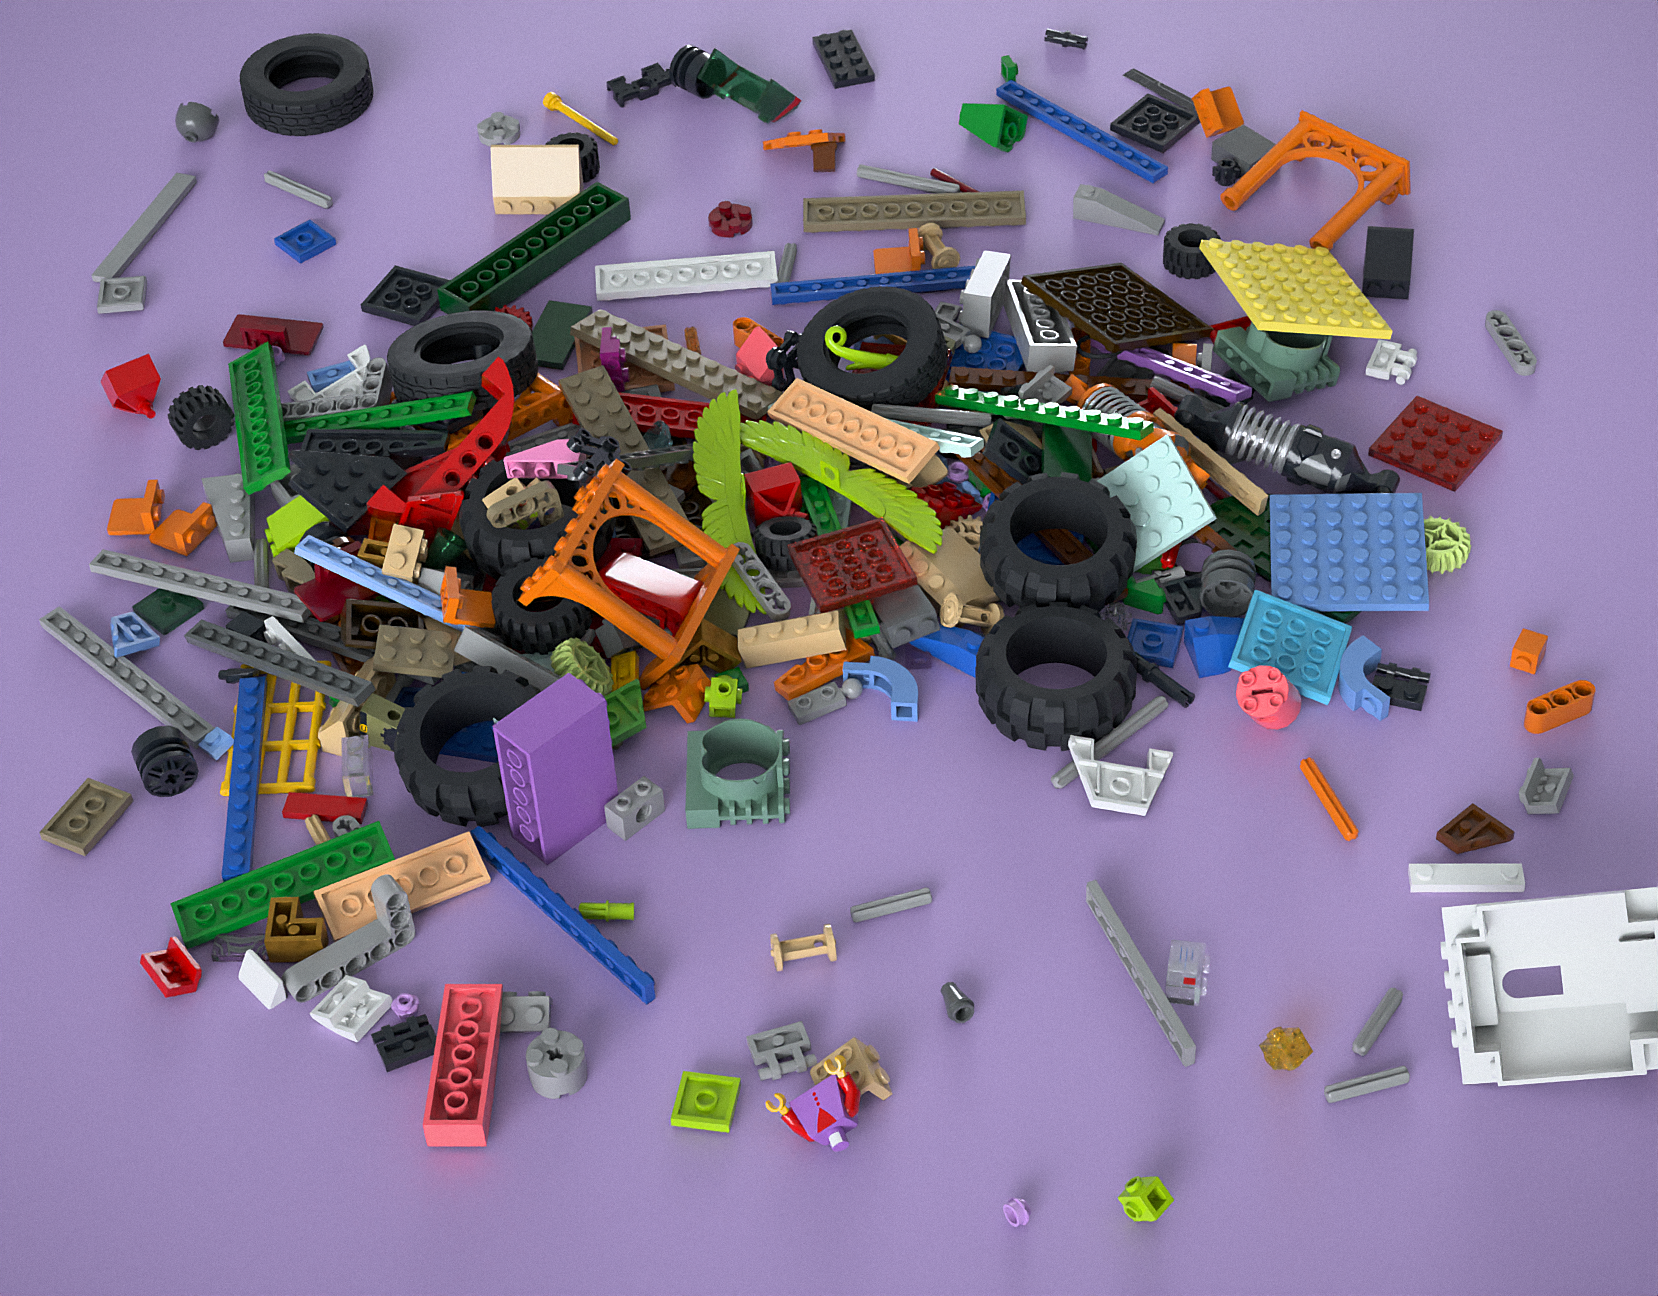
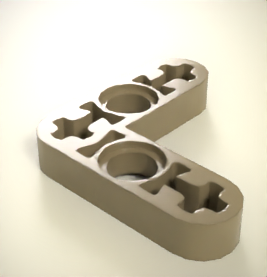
[486,481,564,528]

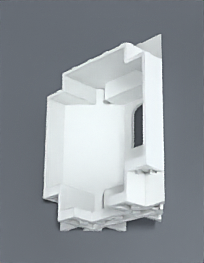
[1441,887,1658,1086]

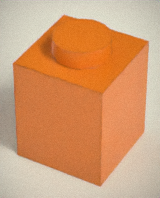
[1510,628,1548,675]

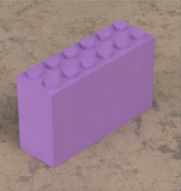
[493,673,619,866]

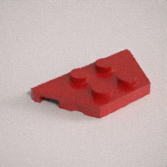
[398,491,464,569]

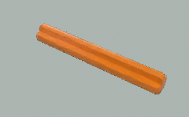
[1300,757,1359,841]

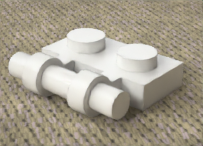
[1365,339,1417,385]

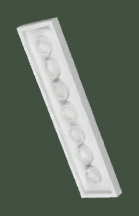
[595,251,778,301]

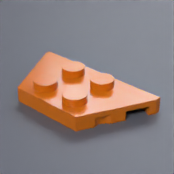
[763,129,846,150]

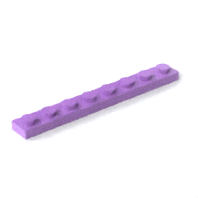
[1090,339,1252,404]

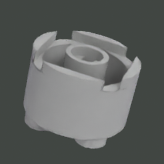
[526,1028,587,1099]

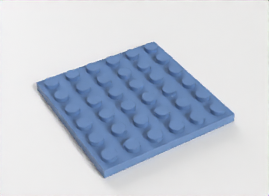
[1270,493,1429,611]

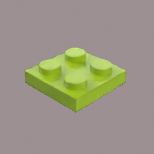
[670,1071,741,1133]

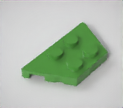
[604,679,647,747]

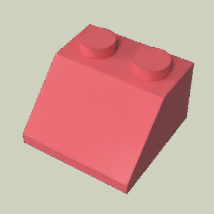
[735,326,784,386]

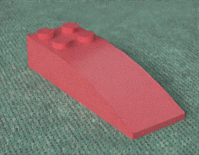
[423,984,503,1146]

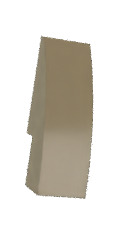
[272,548,315,595]

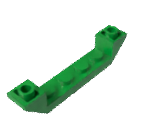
[1085,537,1166,615]

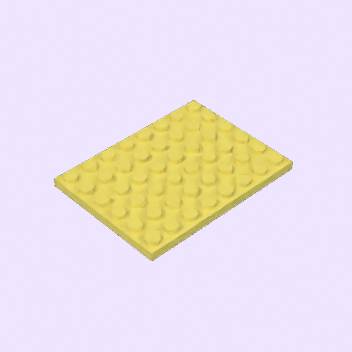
[1199,238,1393,339]

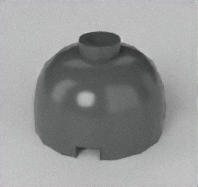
[175,102,220,142]

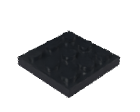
[1110,93,1200,153]
[360,265,450,326]

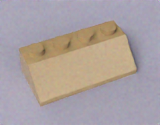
[738,608,846,669]
[318,656,396,759]

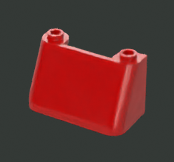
[598,552,704,637]

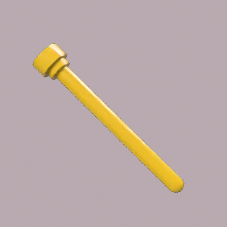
[543,92,618,145]

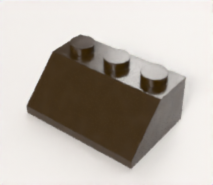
[341,599,423,649]

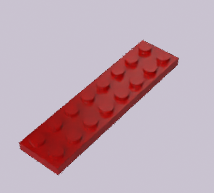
[572,392,767,444]

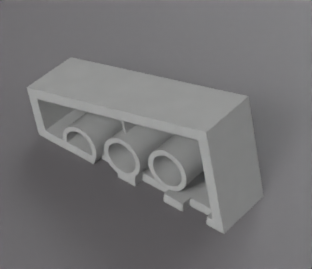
[201,474,255,563]

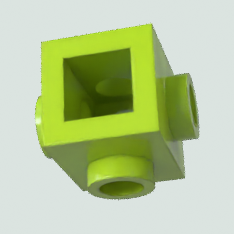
[705,675,742,718]
[1117,1176,1174,1222]

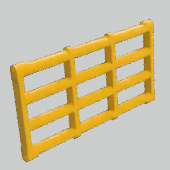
[220,660,332,796]

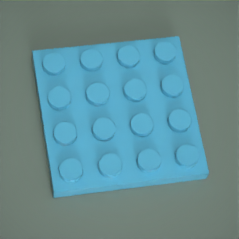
[1228,590,1352,705]

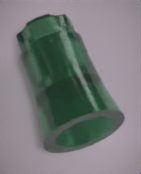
[421,527,468,570]

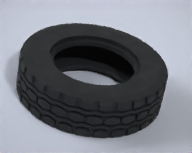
[239,33,374,136]
[797,286,948,412]
[387,311,538,412]

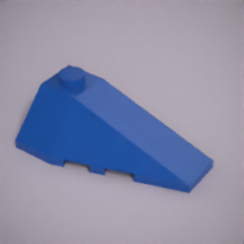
[1184,616,1244,678]
[908,623,986,678]

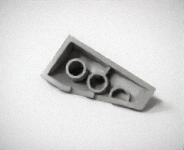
[1073,184,1165,235]

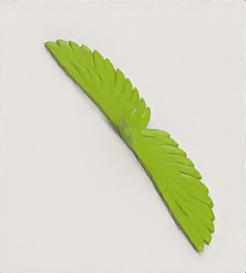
[693,389,767,615]
[740,420,943,554]

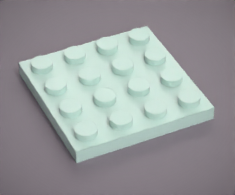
[1097,435,1217,573]

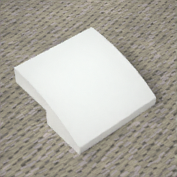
[310,975,393,1042]

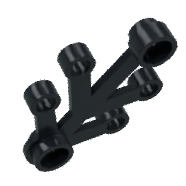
[766,330,802,392]
[566,428,632,484]

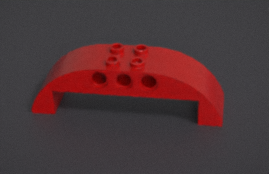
[367,356,514,522]

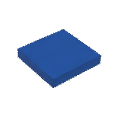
[274,220,337,264]
[1127,618,1184,668]

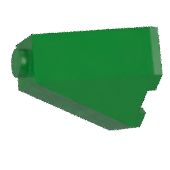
[959,103,1028,153]

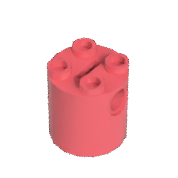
[1236,665,1302,730]

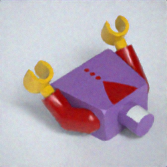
[766,1055,861,1152]

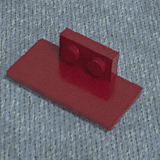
[223,314,324,355]
[294,541,382,622]

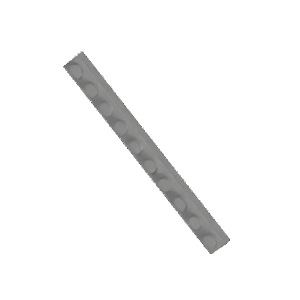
[89,549,312,623]
[39,606,215,749]

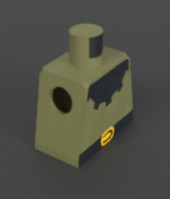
[360,693,405,752]

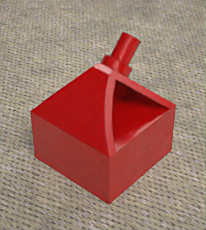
[101,353,161,419]
[744,462,809,528]

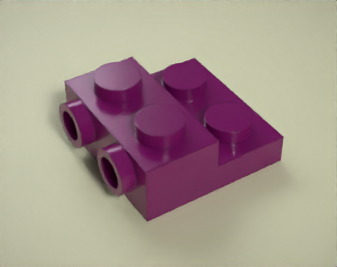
[600,327,630,392]

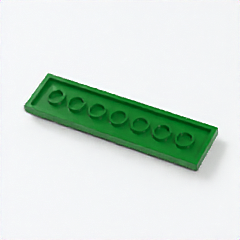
[170,821,395,949]

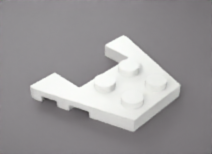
[287,344,371,401]
[1068,735,1173,816]

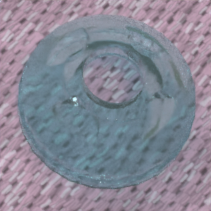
[643,420,673,450]

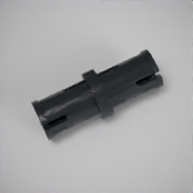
[1044,28,1088,50]

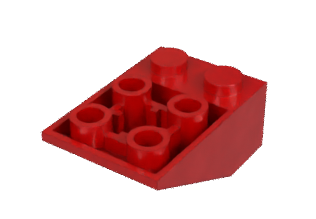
[908,482,983,530]

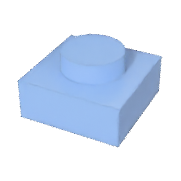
[198,727,234,760]

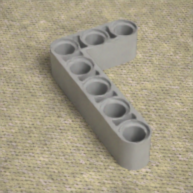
[281,357,393,422]
[454,626,562,692]
[281,874,415,1003]

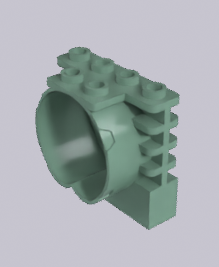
[1212,322,1340,402]
[685,719,790,829]

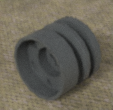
[1200,550,1256,618]

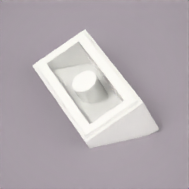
[239,949,287,1009]

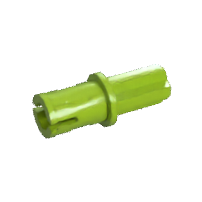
[579,900,634,922]

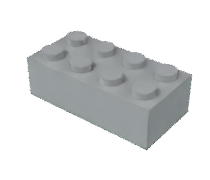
[958,251,1011,338]

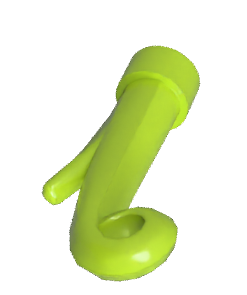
[825,326,898,371]

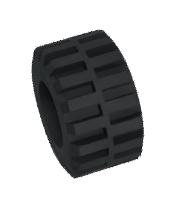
[546,132,600,183]
[1163,223,1221,279]
[168,385,235,450]
[754,516,818,572]

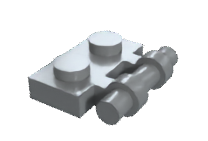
[746,1021,817,1081]

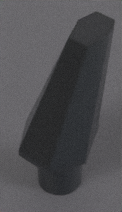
[218,668,260,684]

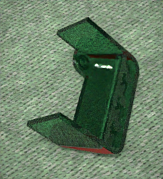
[697,48,801,124]

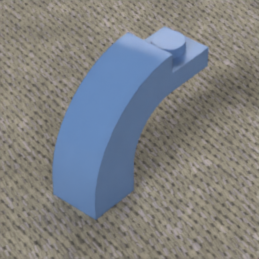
[1338,635,1390,721]
[843,656,919,722]

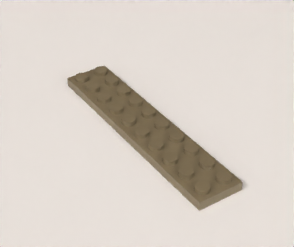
[803,191,1026,233]
[570,309,783,420]
[558,365,689,556]

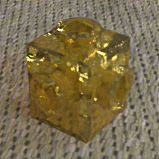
[1259,1026,1313,1071]

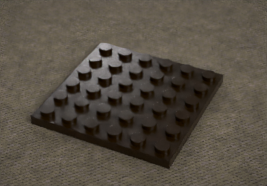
[1021,263,1213,353]

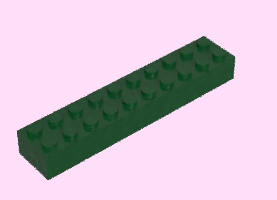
[437,182,631,314]

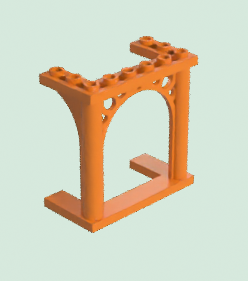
[518,458,740,690]

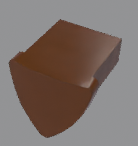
[811,142,837,172]

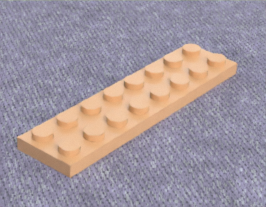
[767,378,940,484]

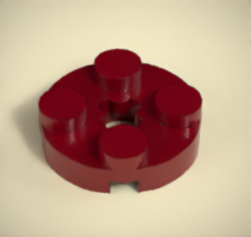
[708,201,753,238]

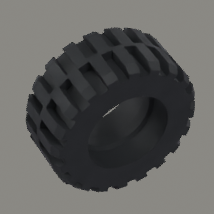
[491,557,593,655]

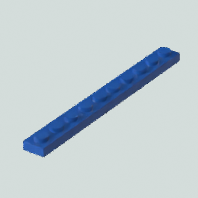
[996,80,1168,183]
[770,266,975,305]
[221,676,267,882]
[470,826,656,1005]

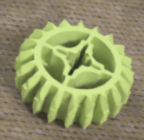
[1424,516,1471,575]
[550,638,614,696]

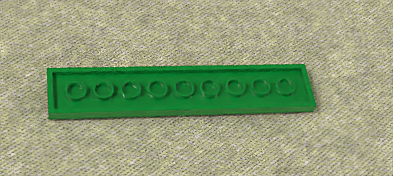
[228,342,291,495]

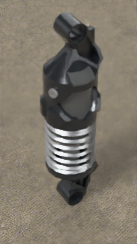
[1174,395,1400,494]

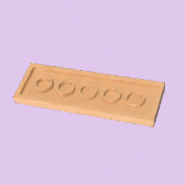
[314,831,491,943]

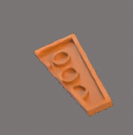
[774,628,875,701]

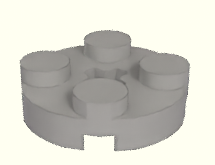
[477,112,520,147]

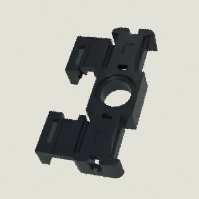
[607,63,677,107]

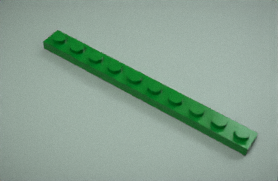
[935,385,1154,440]
[284,391,476,444]
[799,475,880,639]

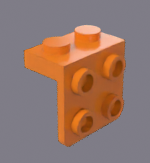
[1192,86,1244,138]
[873,228,925,274]
[107,479,165,535]
[149,502,217,556]
[643,664,711,723]

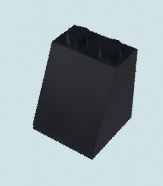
[1362,226,1414,300]

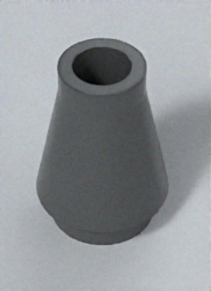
[941,982,974,1023]

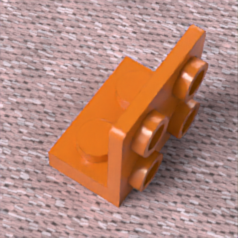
[440,566,496,628]

